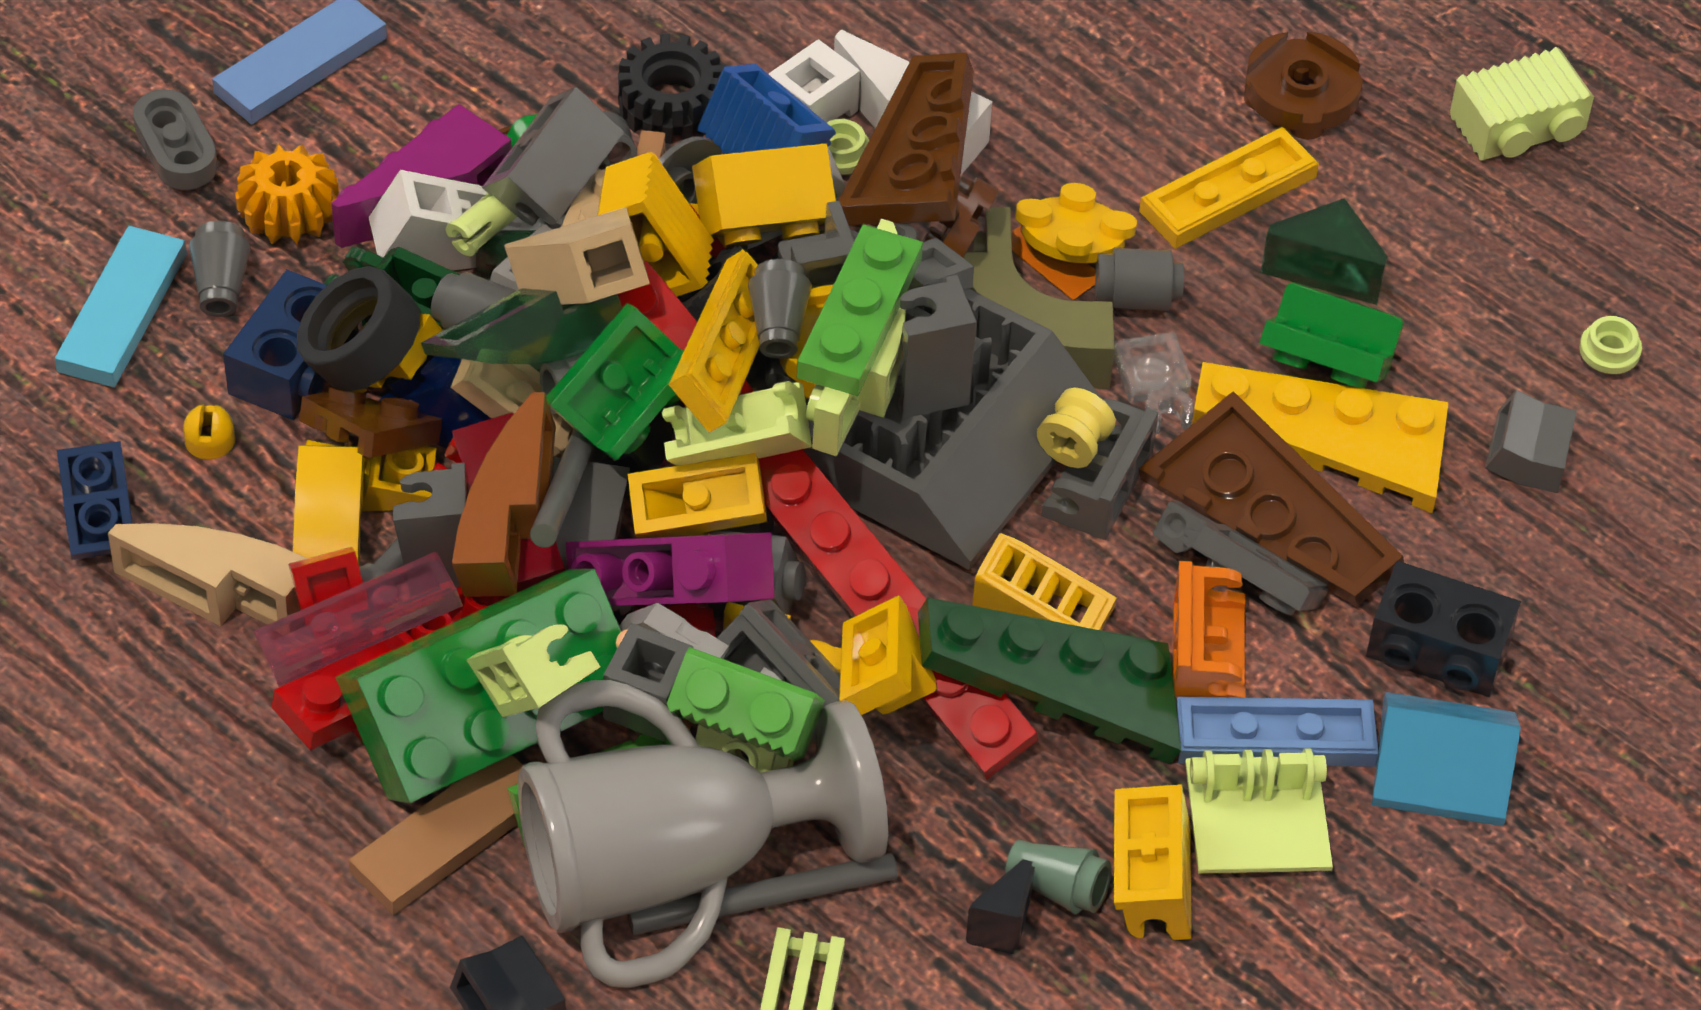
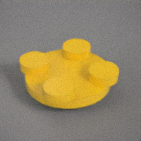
[1015,183,1137,263]

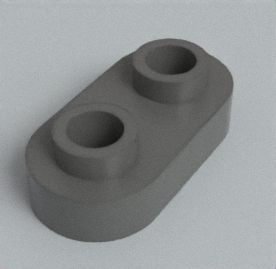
[133,89,217,190]

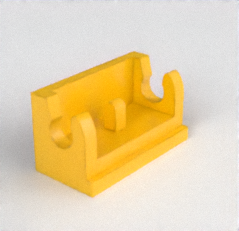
[1114,784,1191,940]

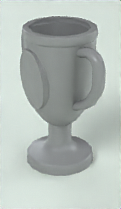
[518,680,888,988]

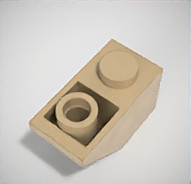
[505,207,650,307]

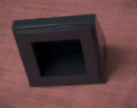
[965,859,1035,954]

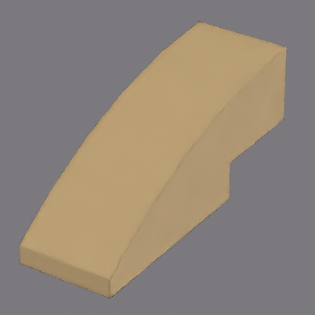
[108,523,307,636]

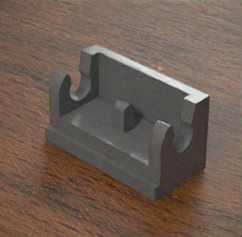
[482,86,625,226]
[896,275,977,419]
[1041,399,1159,540]
[393,463,470,601]
[717,599,840,745]

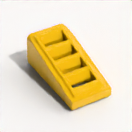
[972,533,1117,630]

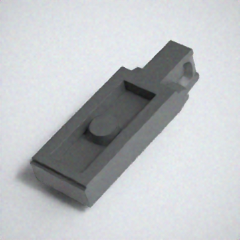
[1153,501,1329,615]

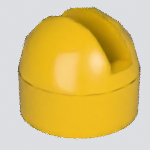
[183,404,235,459]

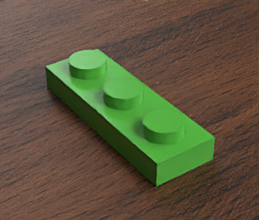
[796,224,923,396]

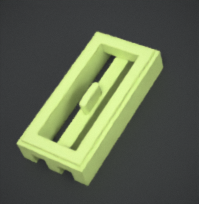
[760,927,845,1010]

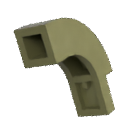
[963,207,1115,389]

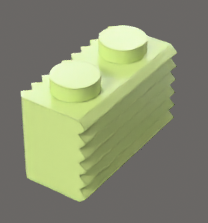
[1450,47,1594,160]

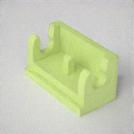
[662,381,812,466]
[467,625,601,717]

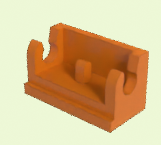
[1172,561,1246,701]

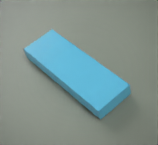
[55,225,187,388]

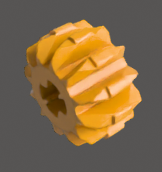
[235,143,339,245]

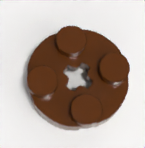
[1244,32,1363,140]
[922,176,998,258]

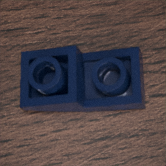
[57,441,133,560]

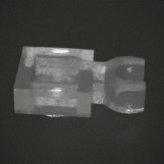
[1114,332,1194,434]

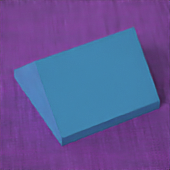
[1371,692,1521,826]

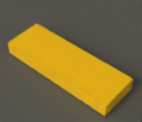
[1139,127,1319,249]

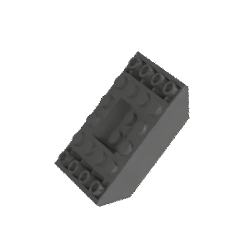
[664,229,1102,570]

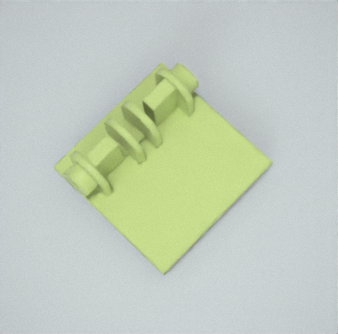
[1185,748,1333,874]

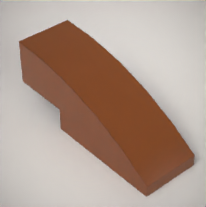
[452,392,556,597]

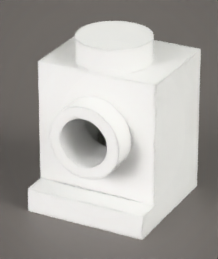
[769,39,860,123]

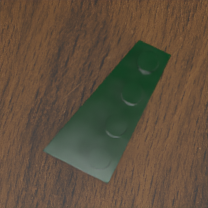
[918,597,1181,765]

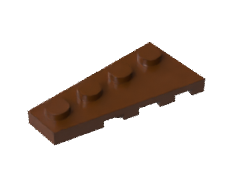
[839,52,974,226]
[1138,391,1404,607]

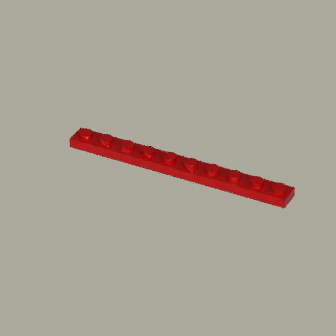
[597,260,1039,780]

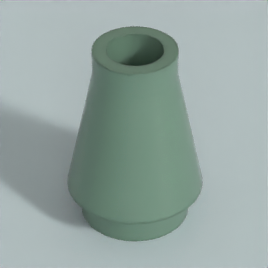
[1006,839,1112,914]

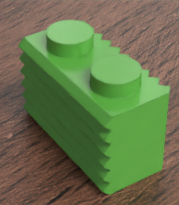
[667,647,825,762]

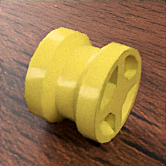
[1037,388,1116,468]

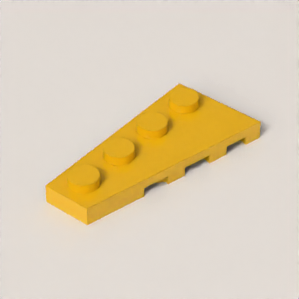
[1192,362,1448,513]

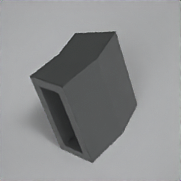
[1485,390,1577,493]

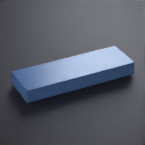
[212,0,387,125]
[1176,697,1378,767]

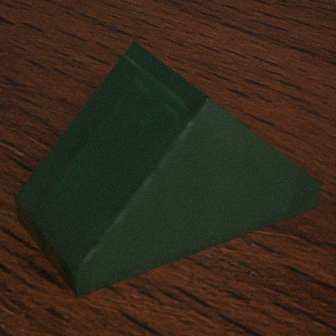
[1260,198,1388,305]

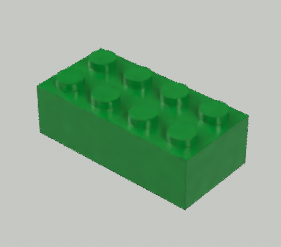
[336,569,621,803]

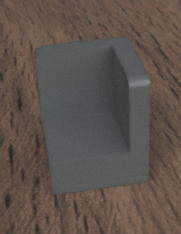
[778,200,855,289]

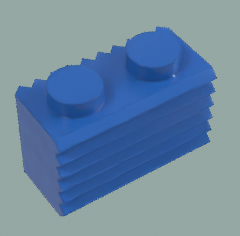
[698,64,836,154]

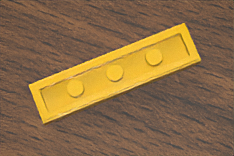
[668,250,759,433]

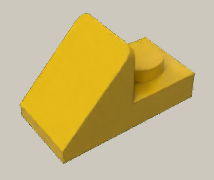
[628,453,767,538]
[839,595,937,715]

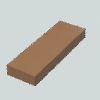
[349,755,524,915]

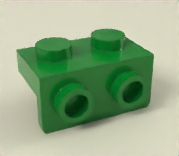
[1259,282,1404,388]
[546,303,684,460]

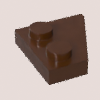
[299,385,442,458]

